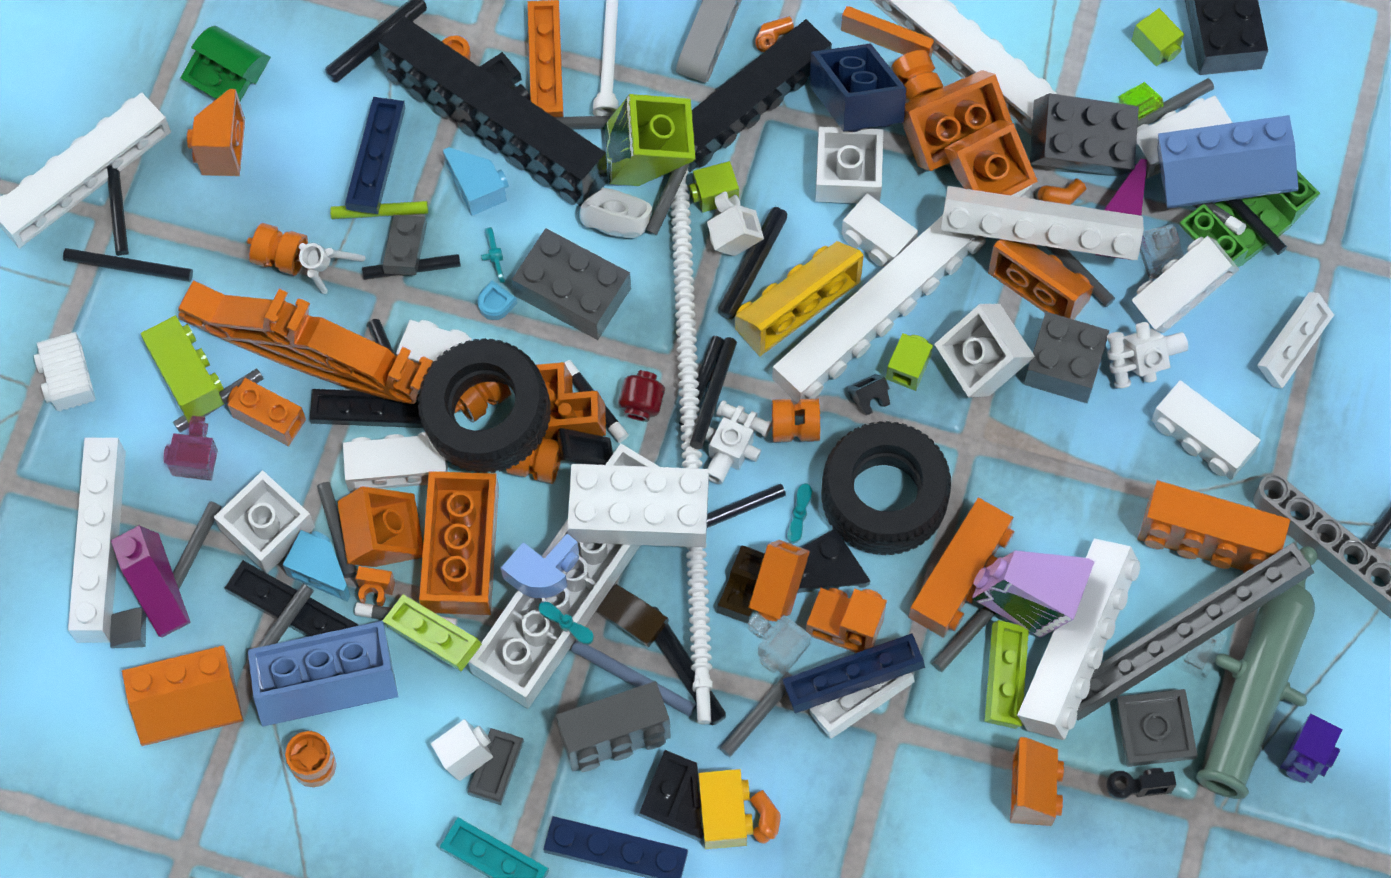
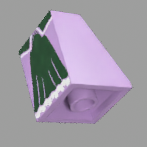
[972,550,1095,638]

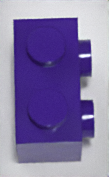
[1280,713,1343,784]

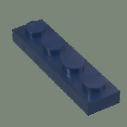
[345,97,406,214]
[782,633,925,714]
[543,816,688,878]

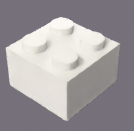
[815,127,883,204]
[934,304,1035,398]
[214,470,315,573]

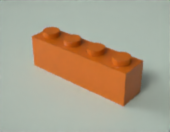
[908,497,1015,638]

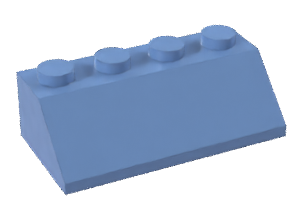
[1157,115,1298,209]
[248,621,398,727]

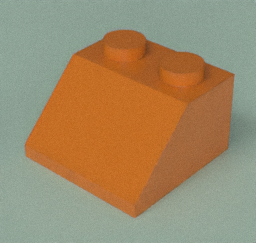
[187,89,245,176]
[944,119,1038,196]
[337,486,423,567]
[1010,737,1064,826]

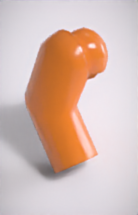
[755,16,794,52]
[1037,178,1087,205]
[750,790,781,844]

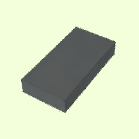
[468,728,524,805]

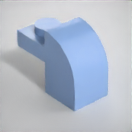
[501,534,579,598]

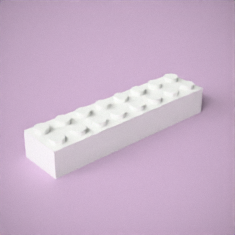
[469,443,659,709]

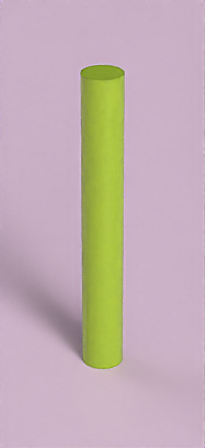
[330,201,428,219]

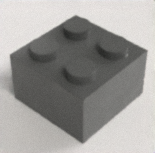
[1024,312,1110,403]

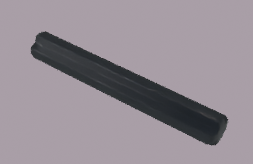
[325,0,427,83]
[718,207,787,320]
[653,606,726,725]

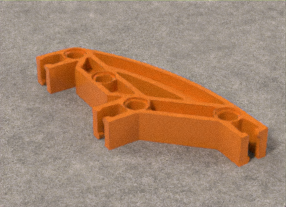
[178,280,433,404]

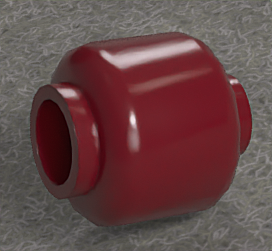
[618,370,665,422]

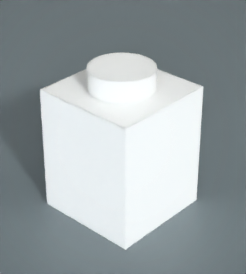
[431,719,493,781]

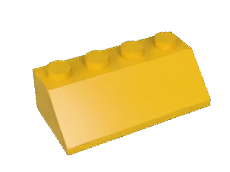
[735,241,864,357]

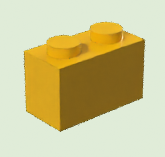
[699,769,753,850]

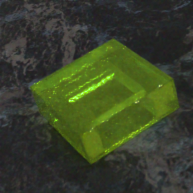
[1118,82,1164,120]

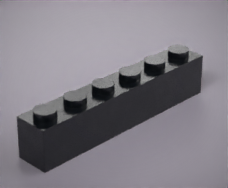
[688,19,832,172]

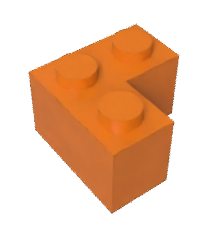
[536,362,606,440]
[805,588,887,653]

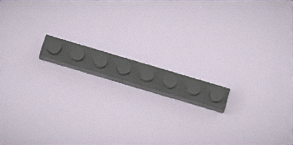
[1077,542,1314,721]

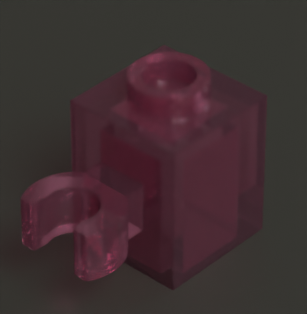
[164,416,218,481]

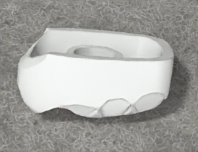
[580,187,652,238]

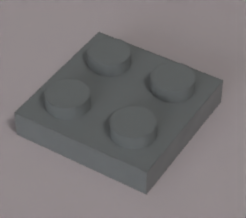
[1115,689,1198,767]

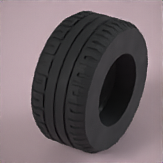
[418,338,551,473]
[821,421,951,555]

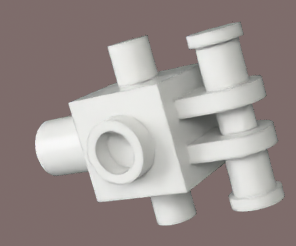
[1107,322,1188,388]
[705,400,772,484]

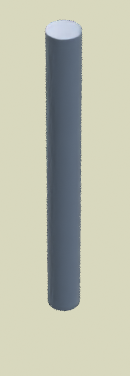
[571,640,696,717]

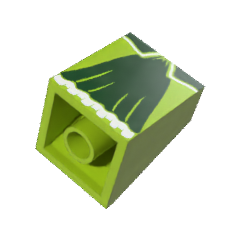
[605,94,696,186]

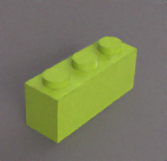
[140,315,224,423]

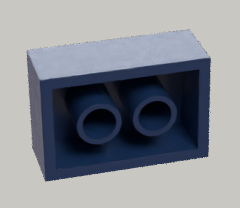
[810,43,906,132]

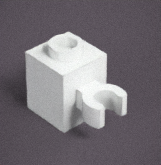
[707,191,764,256]

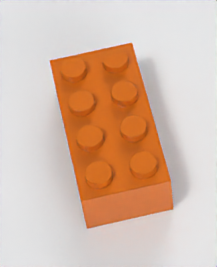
[419,471,499,615]
[1137,480,1291,573]

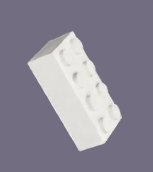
[567,464,709,548]

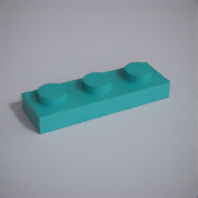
[440,817,549,878]

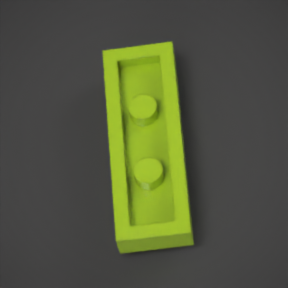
[382,594,482,672]
[984,620,1029,729]

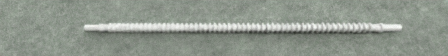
[670,169,713,724]

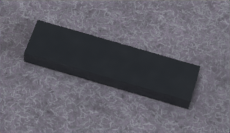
[310,389,423,428]
[225,560,358,637]

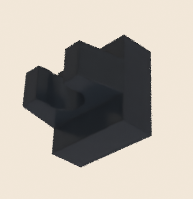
[847,374,890,415]

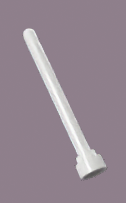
[593,0,619,116]

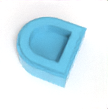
[478,280,518,320]

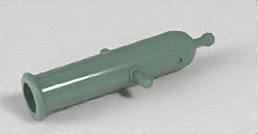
[1196,546,1318,799]

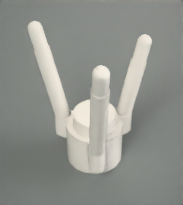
[299,243,366,294]

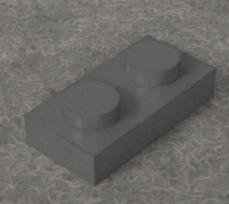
[383,215,427,275]

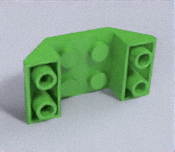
[1179,170,1320,267]

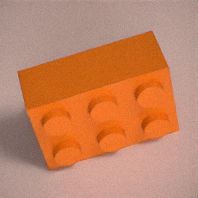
[902,70,1012,171]

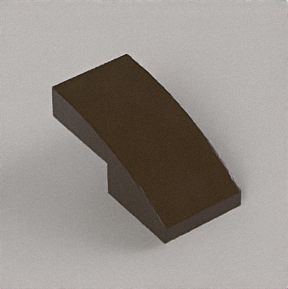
[717,545,765,624]
[596,584,669,648]

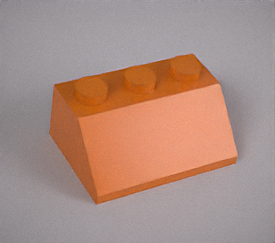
[988,239,1094,320]
[122,645,244,746]

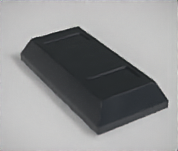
[557,428,613,465]

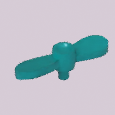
[481,227,505,283]
[787,483,812,544]
[539,602,594,645]

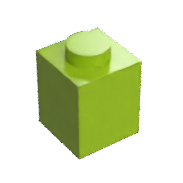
[1131,8,1184,67]
[689,161,739,213]
[886,333,933,391]

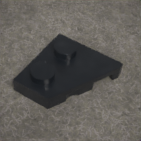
[797,529,870,593]
[638,750,704,842]

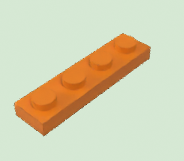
[527,0,564,117]

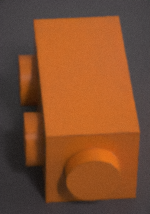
[227,378,306,446]
[749,539,810,621]

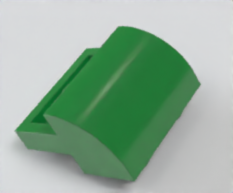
[180,26,271,102]

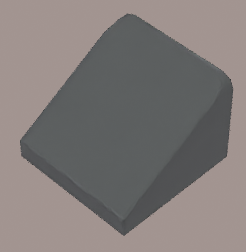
[110,608,146,648]

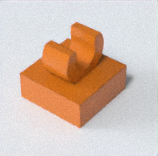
[356,566,395,606]

